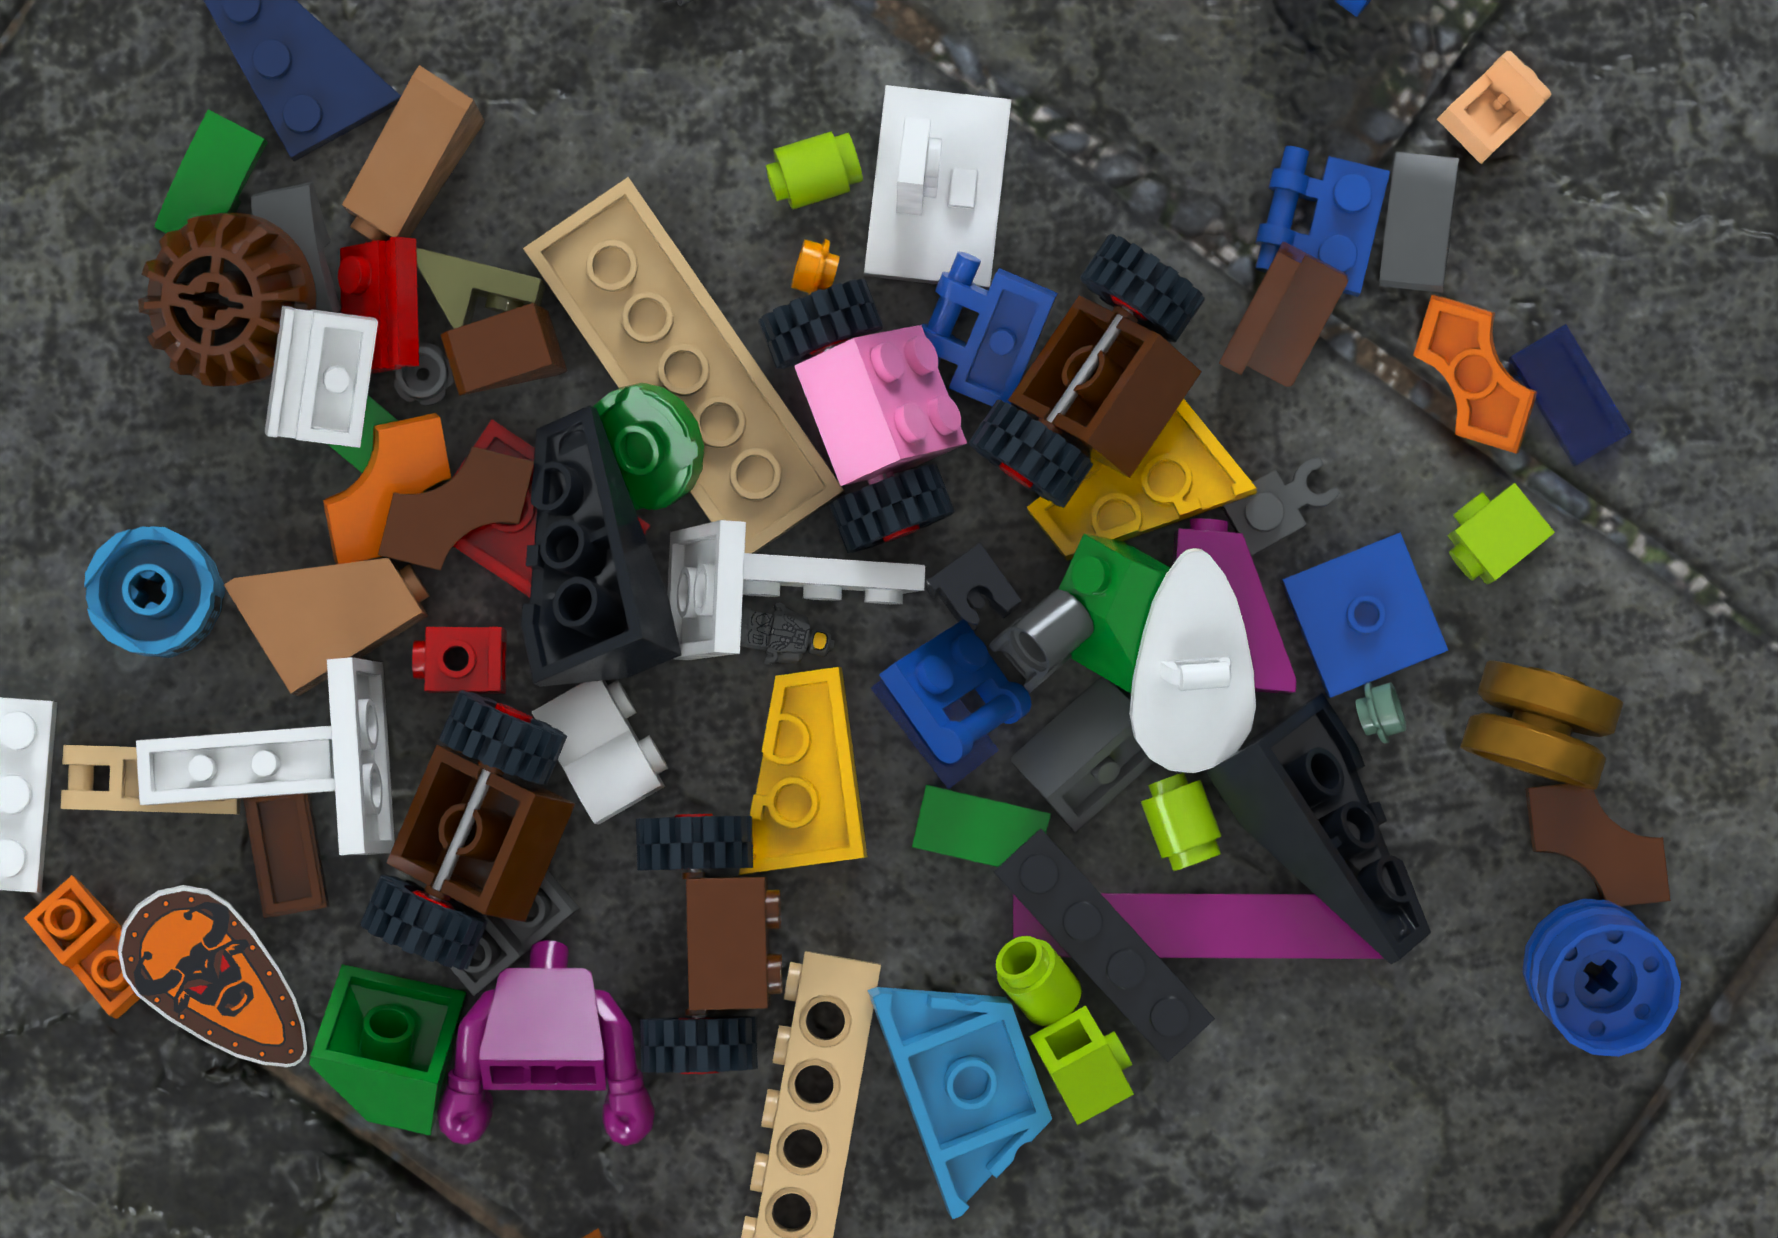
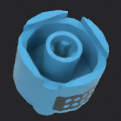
[84,526,225,658]

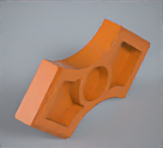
[1413,294,1537,454]
[323,413,451,564]

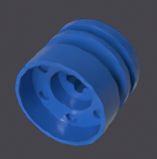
[1522,899,1681,1057]

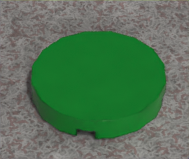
[593,383,704,510]

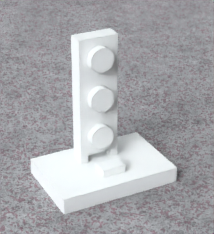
[864,85,1012,290]
[667,520,925,660]
[136,657,395,855]

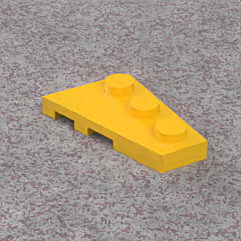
[1027,399,1257,561]
[739,667,868,875]

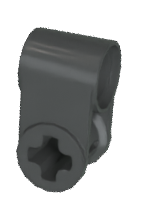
[988,589,1094,694]

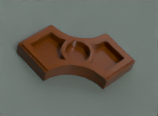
[378,446,534,571]
[1525,784,1671,906]

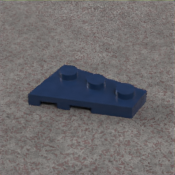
[204,0,401,162]

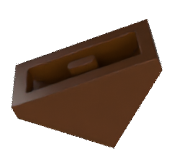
[441,303,567,396]

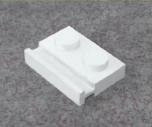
[265,306,378,448]

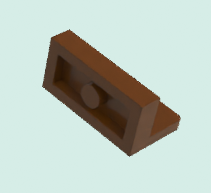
[1219,241,1349,387]

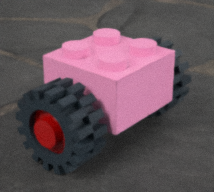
[758,278,967,554]

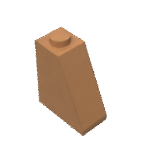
[342,65,485,242]
[224,558,430,696]

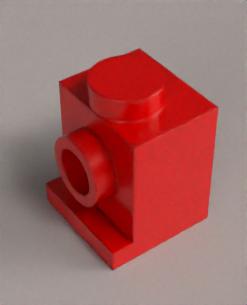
[412,627,507,694]

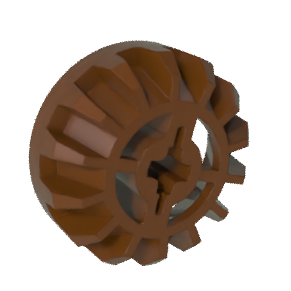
[138,213,316,387]

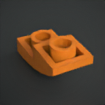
[24,875,140,1019]

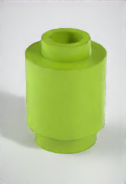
[765,131,863,210]
[1140,772,1222,872]
[996,936,1082,1026]

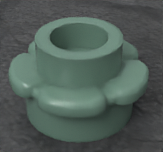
[1355,682,1406,743]

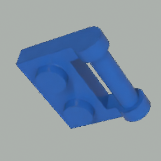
[879,619,1032,764]

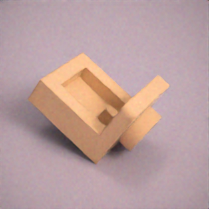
[1437,51,1551,164]

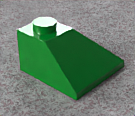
[1059,534,1170,693]
[309,964,466,1135]

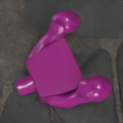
[437,940,655,1146]

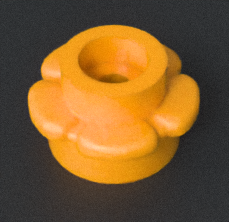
[791,239,840,296]

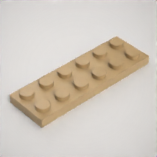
[523,177,844,554]

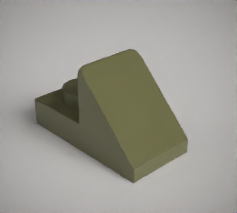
[416,248,546,329]

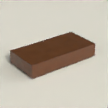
[243,793,330,918]

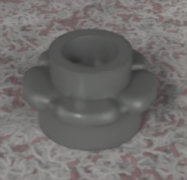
[393,343,454,406]

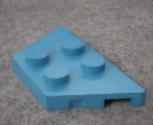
[867,987,1052,1219]

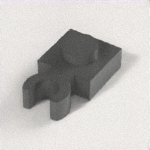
[1221,458,1340,556]

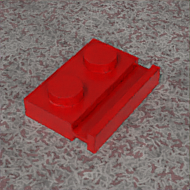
[338,237,419,374]

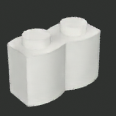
[532,680,668,825]

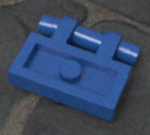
[1255,146,1390,297]
[921,251,1058,407]

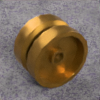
[1460,660,1624,789]

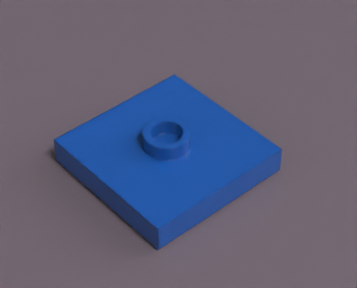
[1281,532,1449,699]

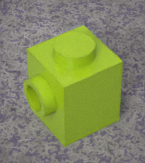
[1447,483,1555,585]
[1029,1006,1134,1125]

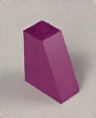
[1172,518,1297,695]

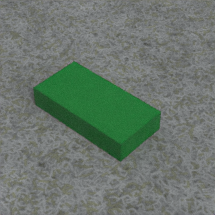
[912,785,1051,867]

